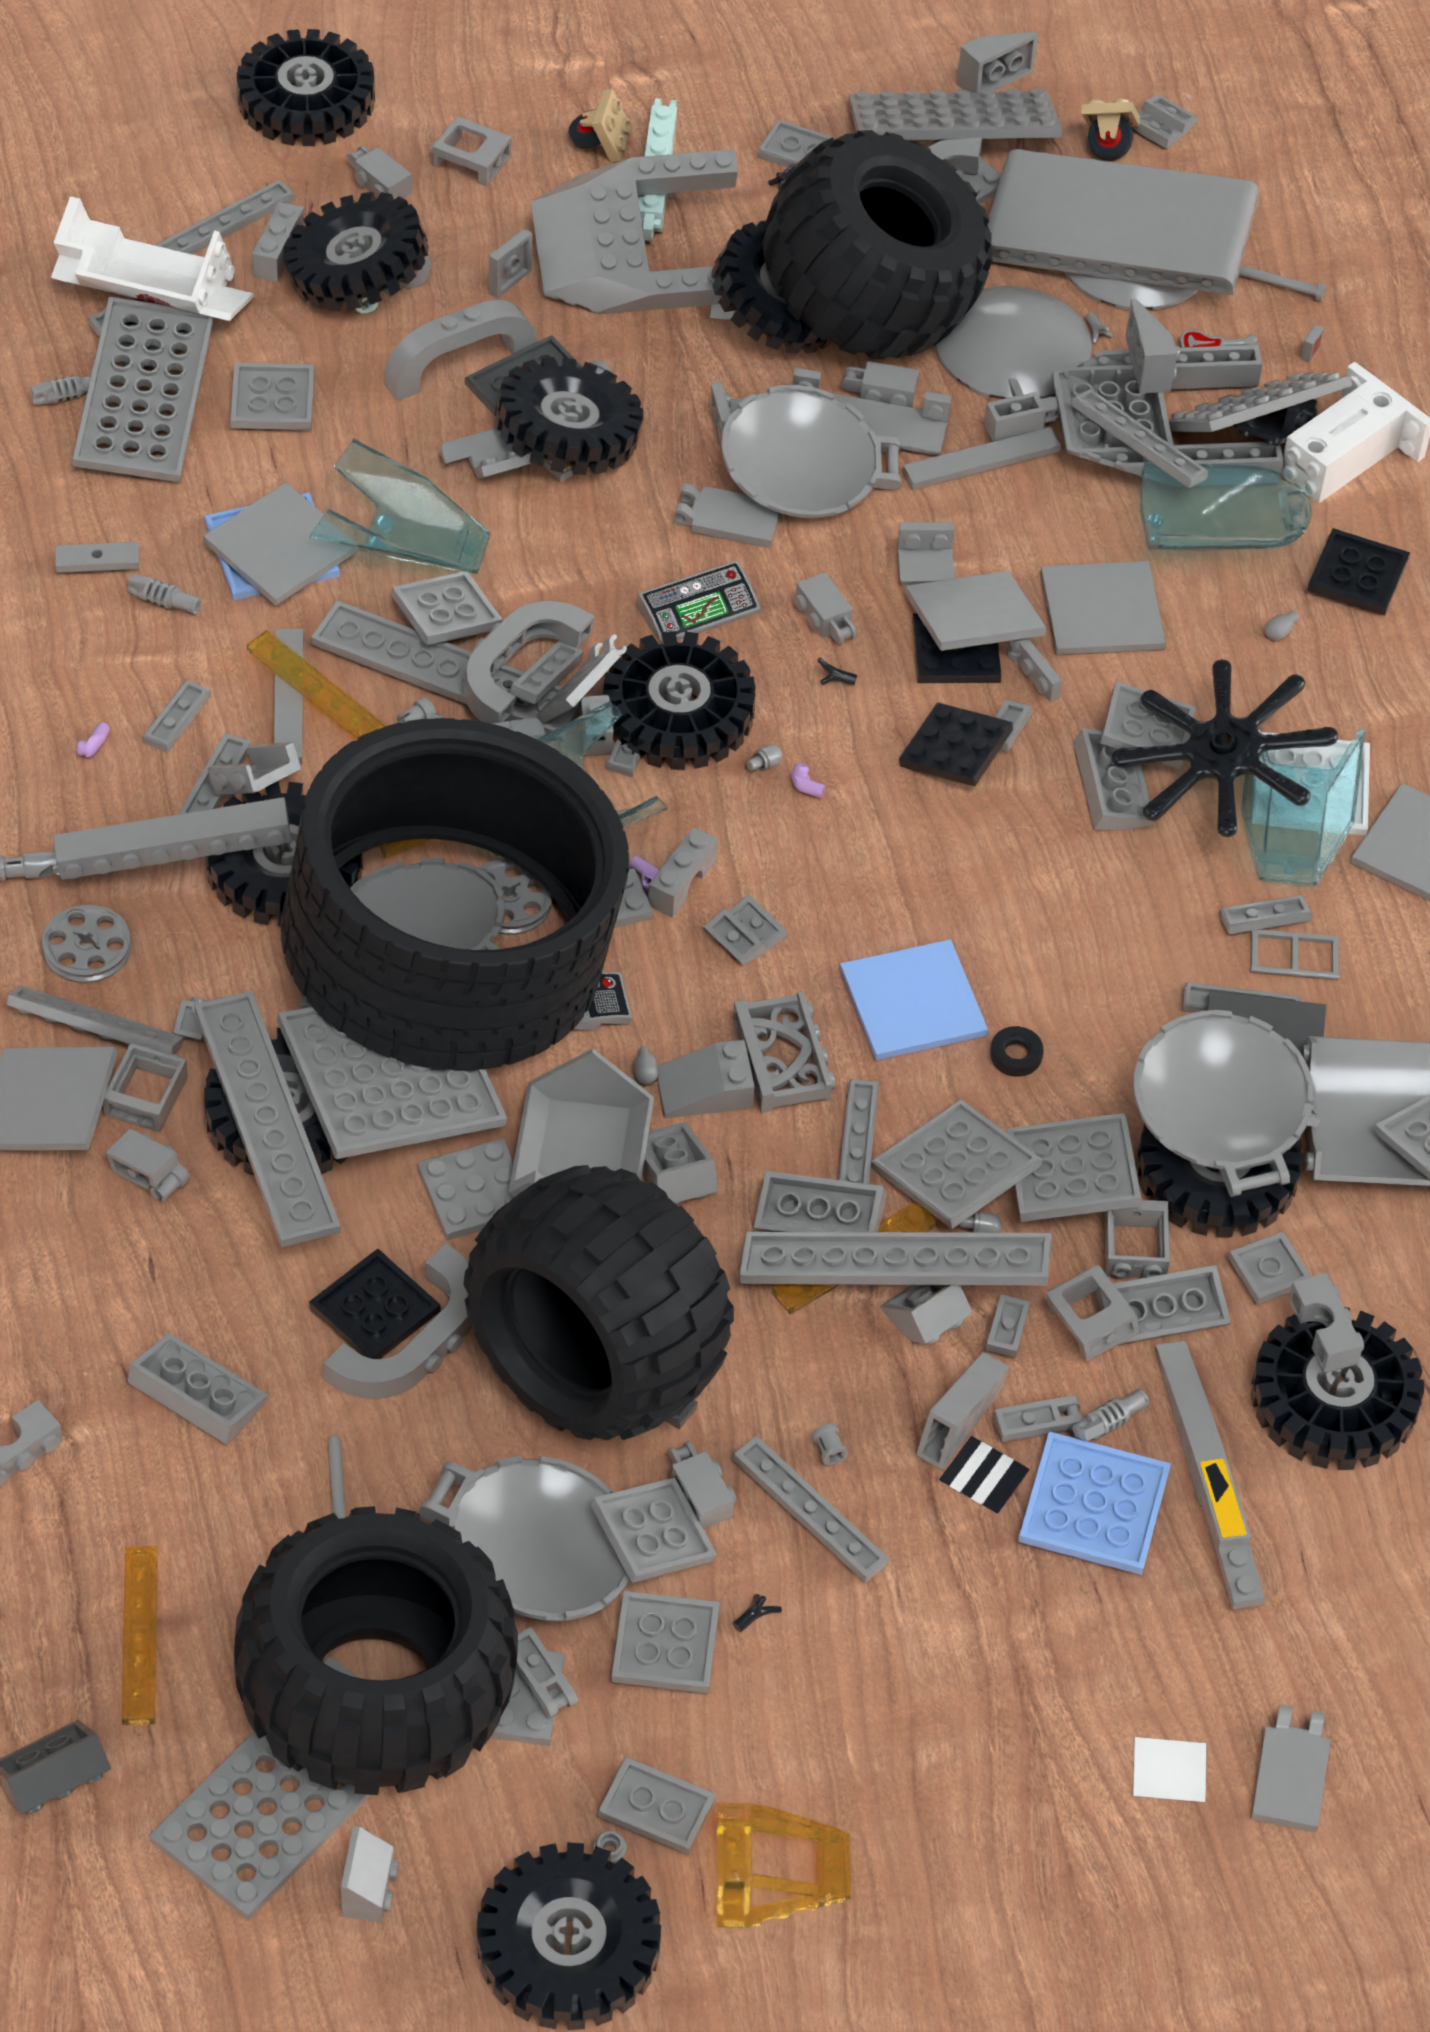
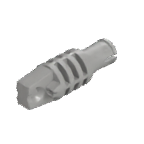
[30,375,91,405]
[127,574,202,615]
[1073,1389,1149,1441]

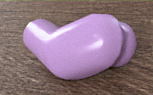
[76,722,110,758]
[791,763,826,798]
[629,855,659,892]

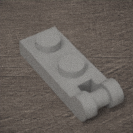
[1007,638,1062,703]
[994,1396,1084,1442]
[516,1627,578,1718]

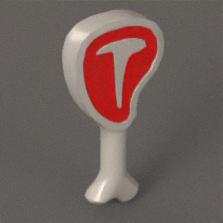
[1179,329,1258,348]

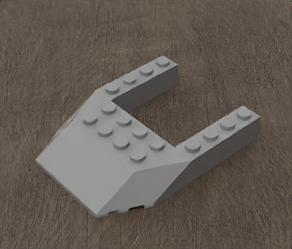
[531,149,738,314]
[1053,345,1284,487]

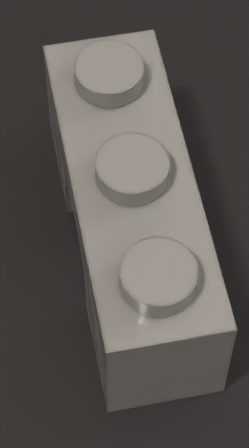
[252,202,304,282]
[648,827,718,918]
[1288,1273,1364,1373]
[0,1400,63,1487]

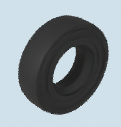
[990,1026,1044,1077]

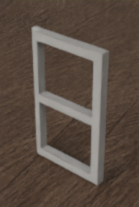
[1250,929,1340,980]

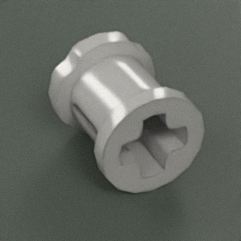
[812,1423,849,1465]

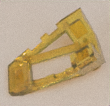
[717,1803,851,1928]

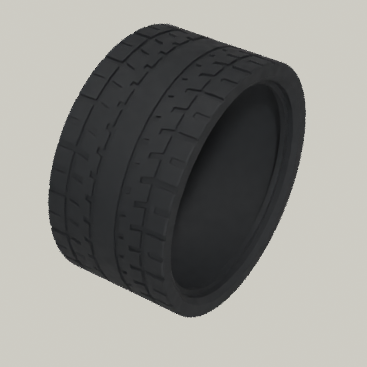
[281,718,629,1071]

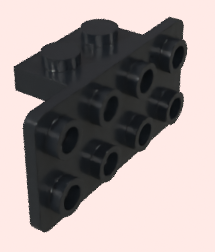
[1233,399,1317,446]

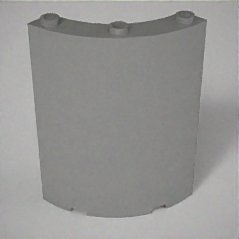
[1302,1036,1430,1186]

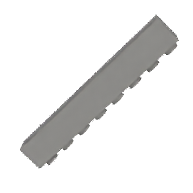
[53,797,292,880]

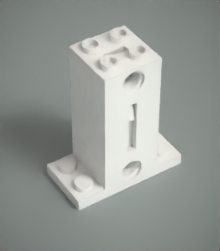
[1281,362,1430,503]

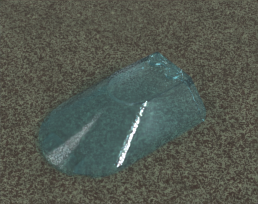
[1140,461,1312,552]

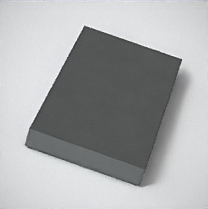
[465,335,582,415]
[1207,991,1327,1055]

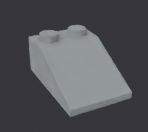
[957,32,1038,93]
[1125,298,1180,394]
[657,1040,755,1118]
[643,1122,718,1205]

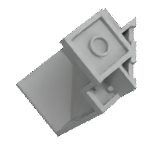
[508,1049,654,1197]

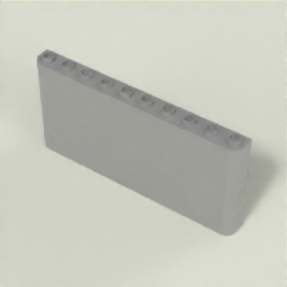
[988,149,1259,295]

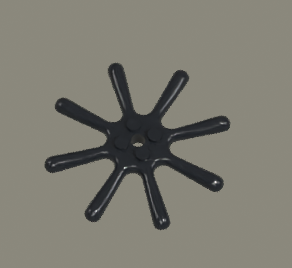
[1112,659,1338,837]

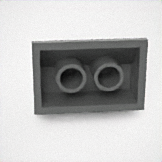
[0,1720,111,1814]

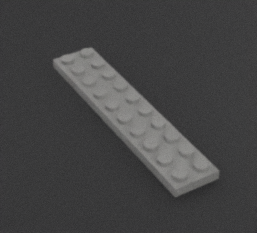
[311,600,586,741]
[194,991,341,1247]
[739,1232,1052,1286]

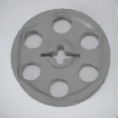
[479,859,553,934]
[42,905,131,982]

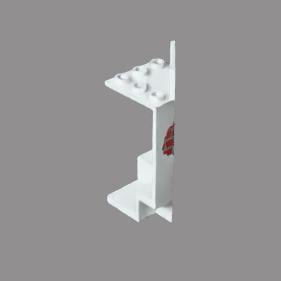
[51,196,255,321]

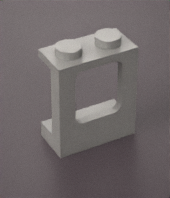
[431,116,512,187]
[207,742,301,795]
[1046,1265,1140,1361]

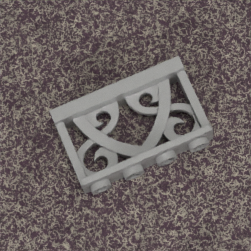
[733,991,835,1113]

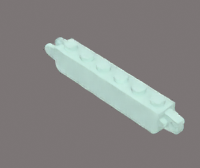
[638,98,677,241]

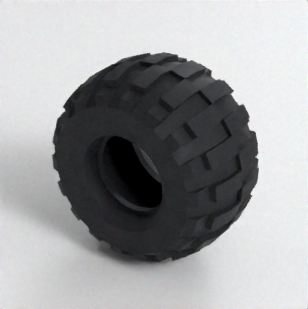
[762,130,993,360]
[463,1165,734,1440]
[234,1506,518,1795]

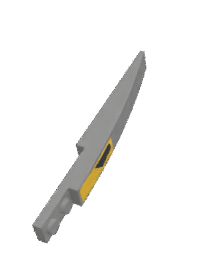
[1155,1341,1265,1609]

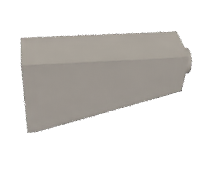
[916,1352,1010,1470]

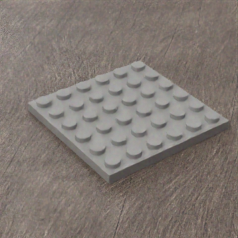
[277,1007,507,1159]

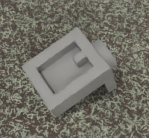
[173,997,207,1042]

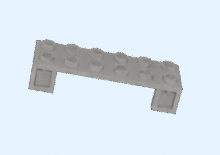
[792,367,952,456]

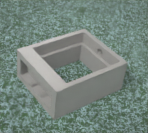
[103,1043,188,1132]
[1104,1200,1170,1278]

